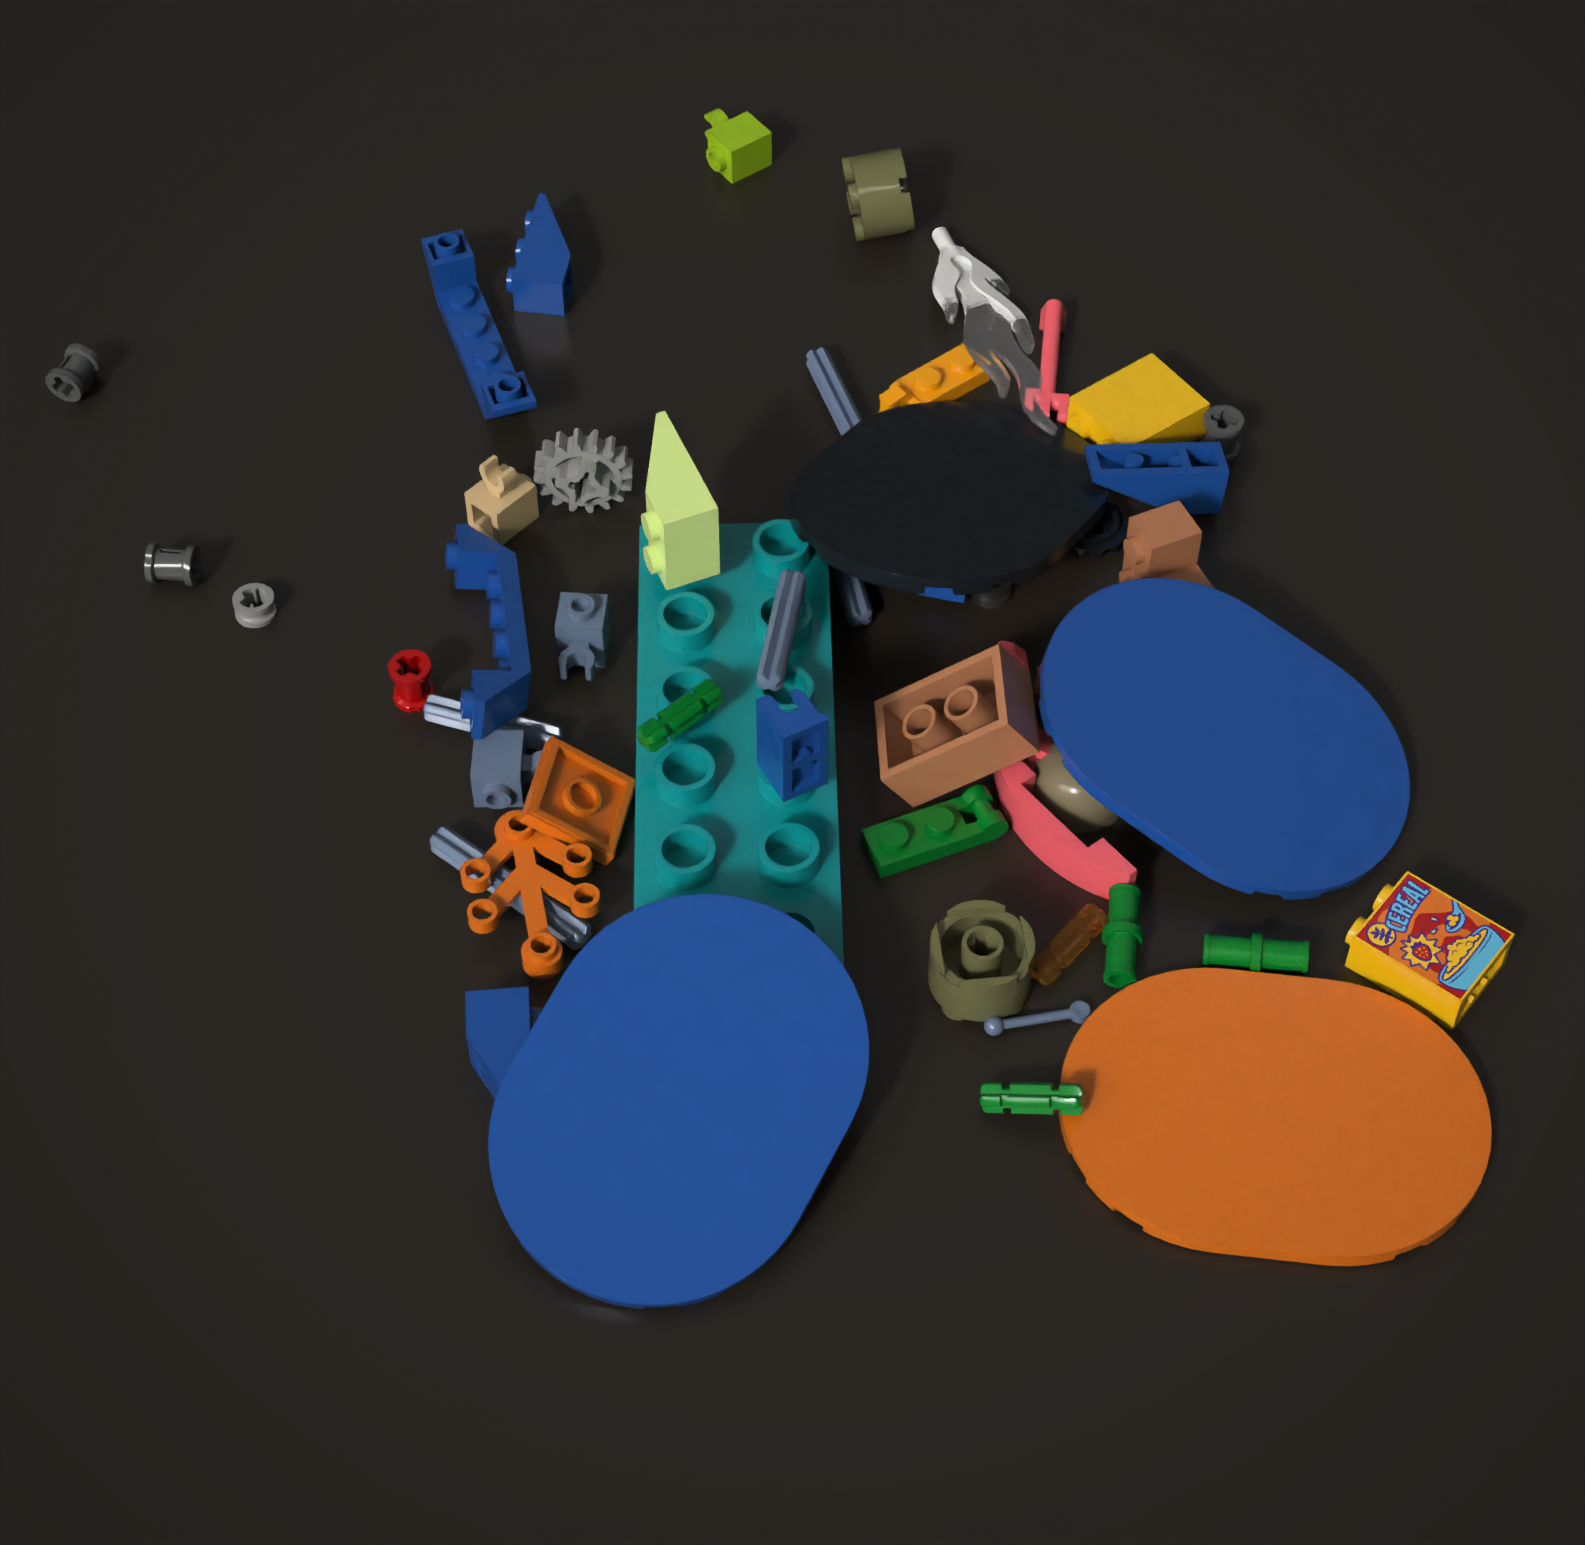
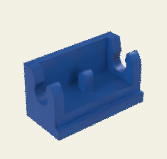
[756,688,829,802]

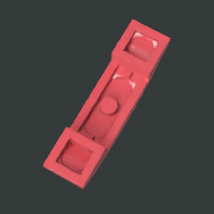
[993,760,1137,900]

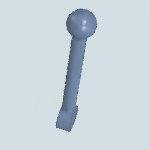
[984,1001,1090,1036]

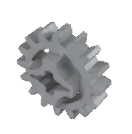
[533,428,634,513]

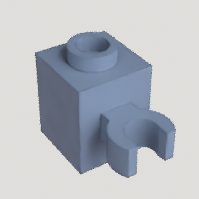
[554,592,611,681]
[470,730,542,809]

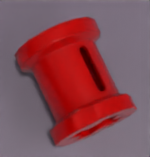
[388,649,435,713]

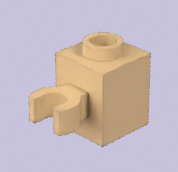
[464,455,539,545]

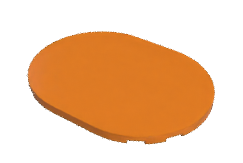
[1058,968,1492,1267]

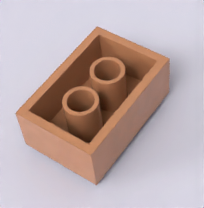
[874,644,1040,808]

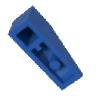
[1084,441,1230,515]

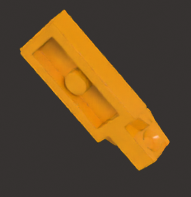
[878,342,993,413]

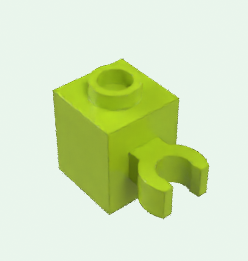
[704,108,772,184]

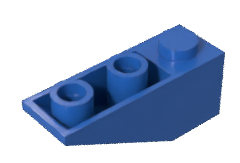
[506,193,574,316]
[465,987,542,1099]

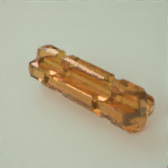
[1030,903,1107,985]

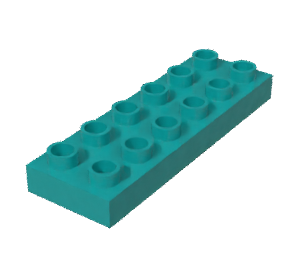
[634,519,844,966]

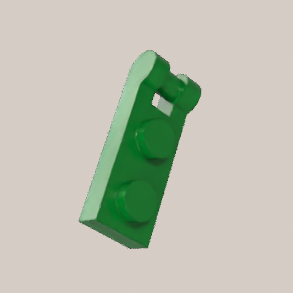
[860,784,1009,879]

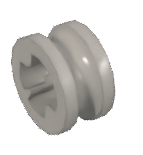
[232,583,277,628]

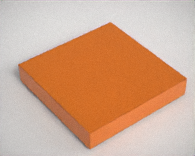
[519,736,636,866]

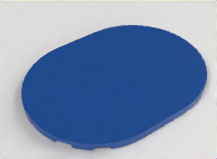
[1038,578,1410,900]
[488,894,869,1309]

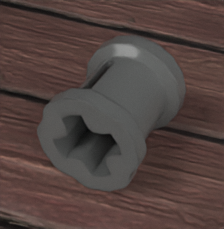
[45,343,102,402]
[1200,405,1244,463]
[144,542,201,587]

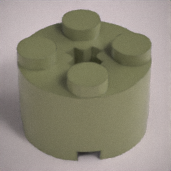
[841,148,915,242]
[928,900,1036,1022]

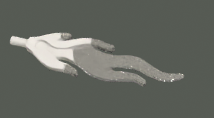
[932,227,1058,435]

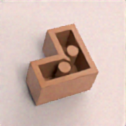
[1119,500,1215,589]

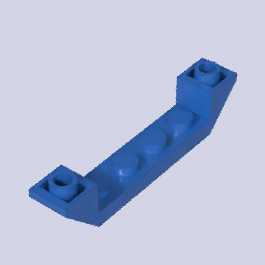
[421,229,537,420]
[445,523,531,740]

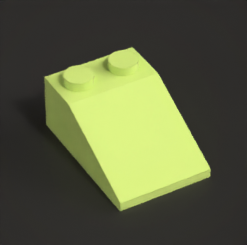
[641,411,720,590]

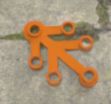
[460,810,601,979]

